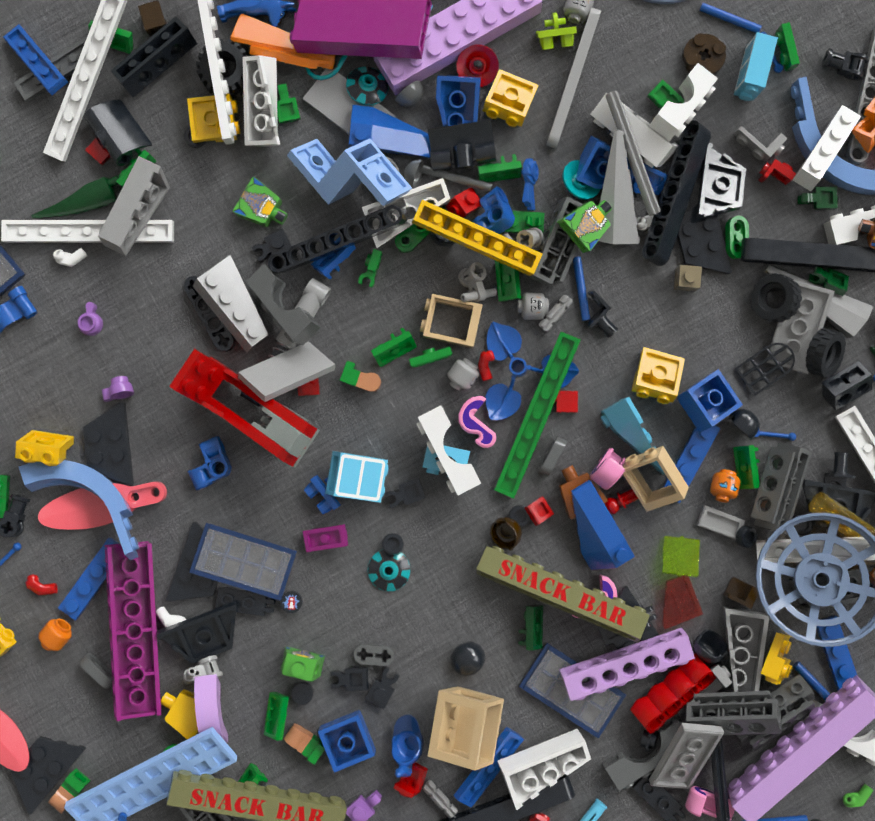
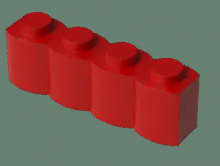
[630,654,716,734]

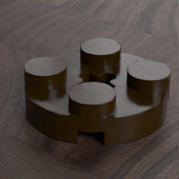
[682,33,726,74]

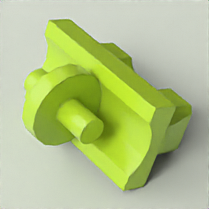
[535,12,577,50]

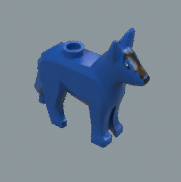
[217,0,297,28]

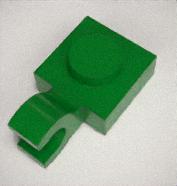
[277,84,301,124]
[358,249,383,288]

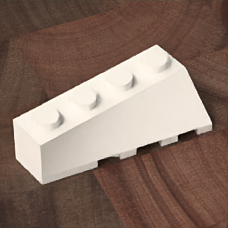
[243,55,280,147]
[590,93,678,168]
[362,178,450,248]
[498,729,591,810]

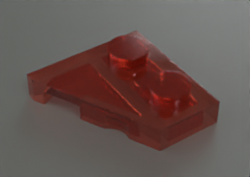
[662,573,703,629]

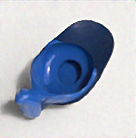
[392,714,424,778]

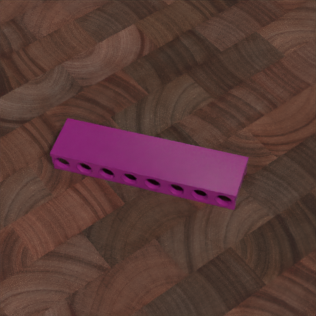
[105,541,161,721]

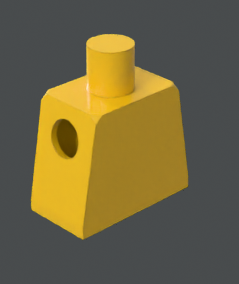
[161,689,198,739]

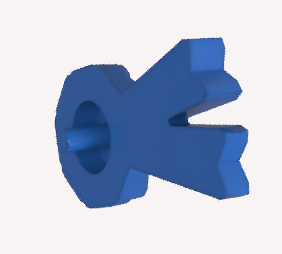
[522,158,539,211]

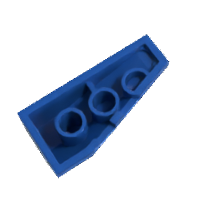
[436,76,481,127]
[348,105,431,158]
[576,136,668,195]
[571,480,635,570]

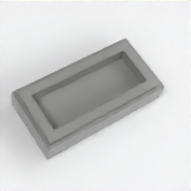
[696,505,745,540]

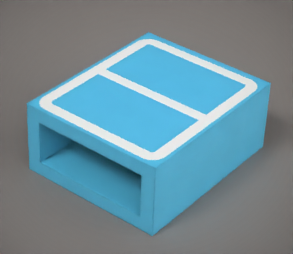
[734,32,778,101]
[325,451,388,503]

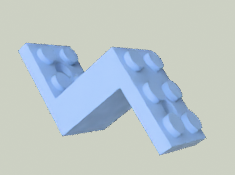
[287,139,412,206]

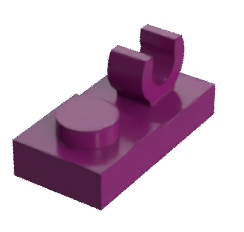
[303,524,348,552]

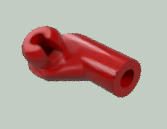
[478,350,495,382]
[25,574,58,596]

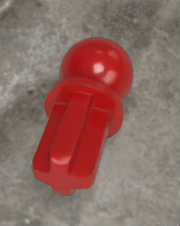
[604,489,638,515]

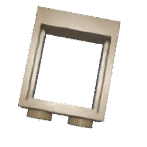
[420,294,482,348]
[623,446,689,511]

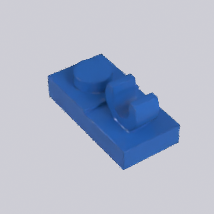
[311,237,356,279]

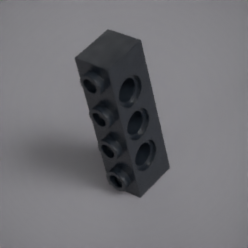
[111,16,198,97]

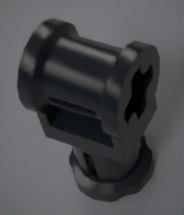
[822,48,869,81]
[0,494,31,537]

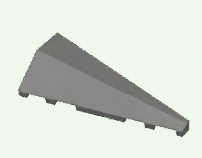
[599,129,640,244]
[764,265,873,338]

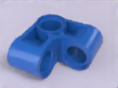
[472,186,515,234]
[188,435,232,490]

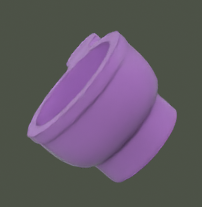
[78,302,103,336]
[102,376,134,402]

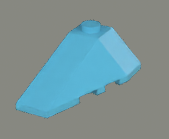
[600,397,665,474]

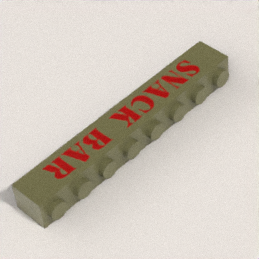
[476,546,650,643]
[167,770,347,821]

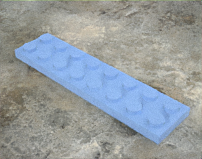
[64,727,237,821]

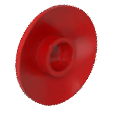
[456,44,499,87]

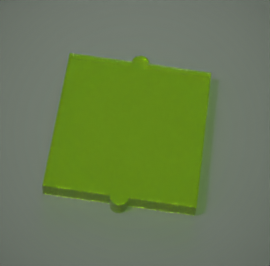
[662,536,700,577]

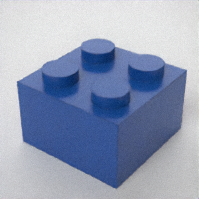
[676,369,743,432]
[318,710,376,772]

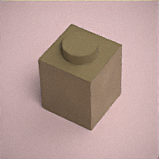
[674,265,702,291]

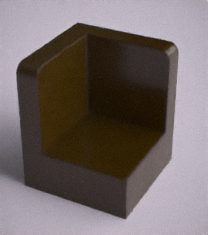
[138,0,167,37]
[723,577,758,609]

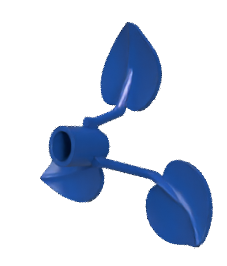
[485,322,579,420]

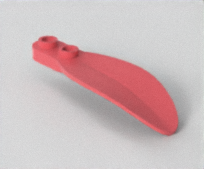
[38,481,167,530]
[0,710,29,772]

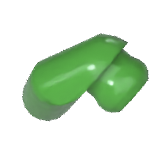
[843,783,874,808]

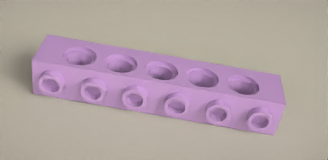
[559,628,695,701]

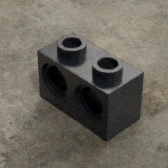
[822,361,872,411]

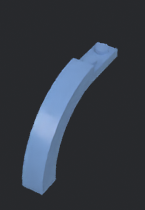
[791,77,875,195]
[19,460,139,560]

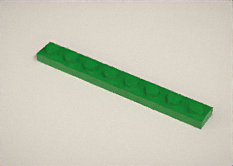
[494,332,581,499]

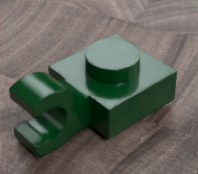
[797,187,838,210]
[808,267,849,296]

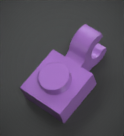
[346,790,382,821]

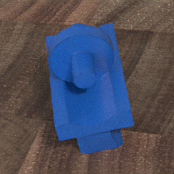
[304,475,341,514]

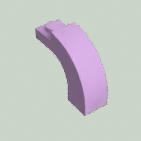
[194,674,228,743]

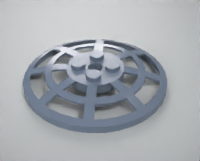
[755,513,875,647]

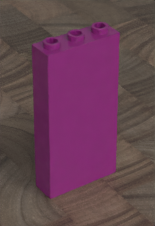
[290,0,432,59]

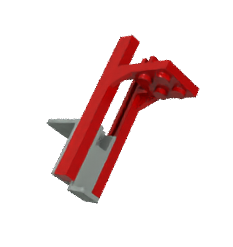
[169,348,320,468]

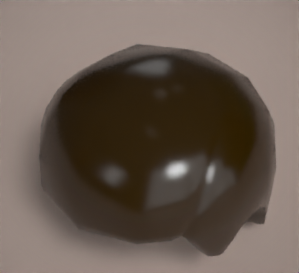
[490,517,522,551]

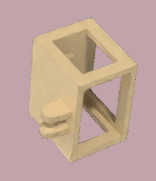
[428,686,504,771]

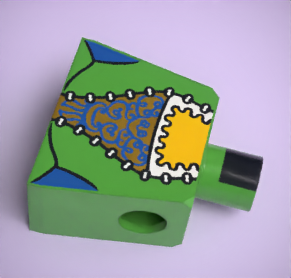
[233,177,288,227]
[557,200,612,253]
[281,646,325,681]

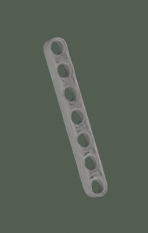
[546,8,601,149]
[846,27,875,165]

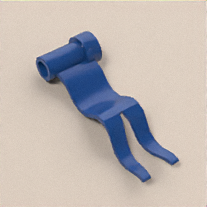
[0,286,38,334]

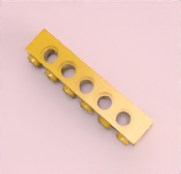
[412,200,542,276]

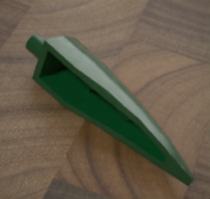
[31,176,119,218]

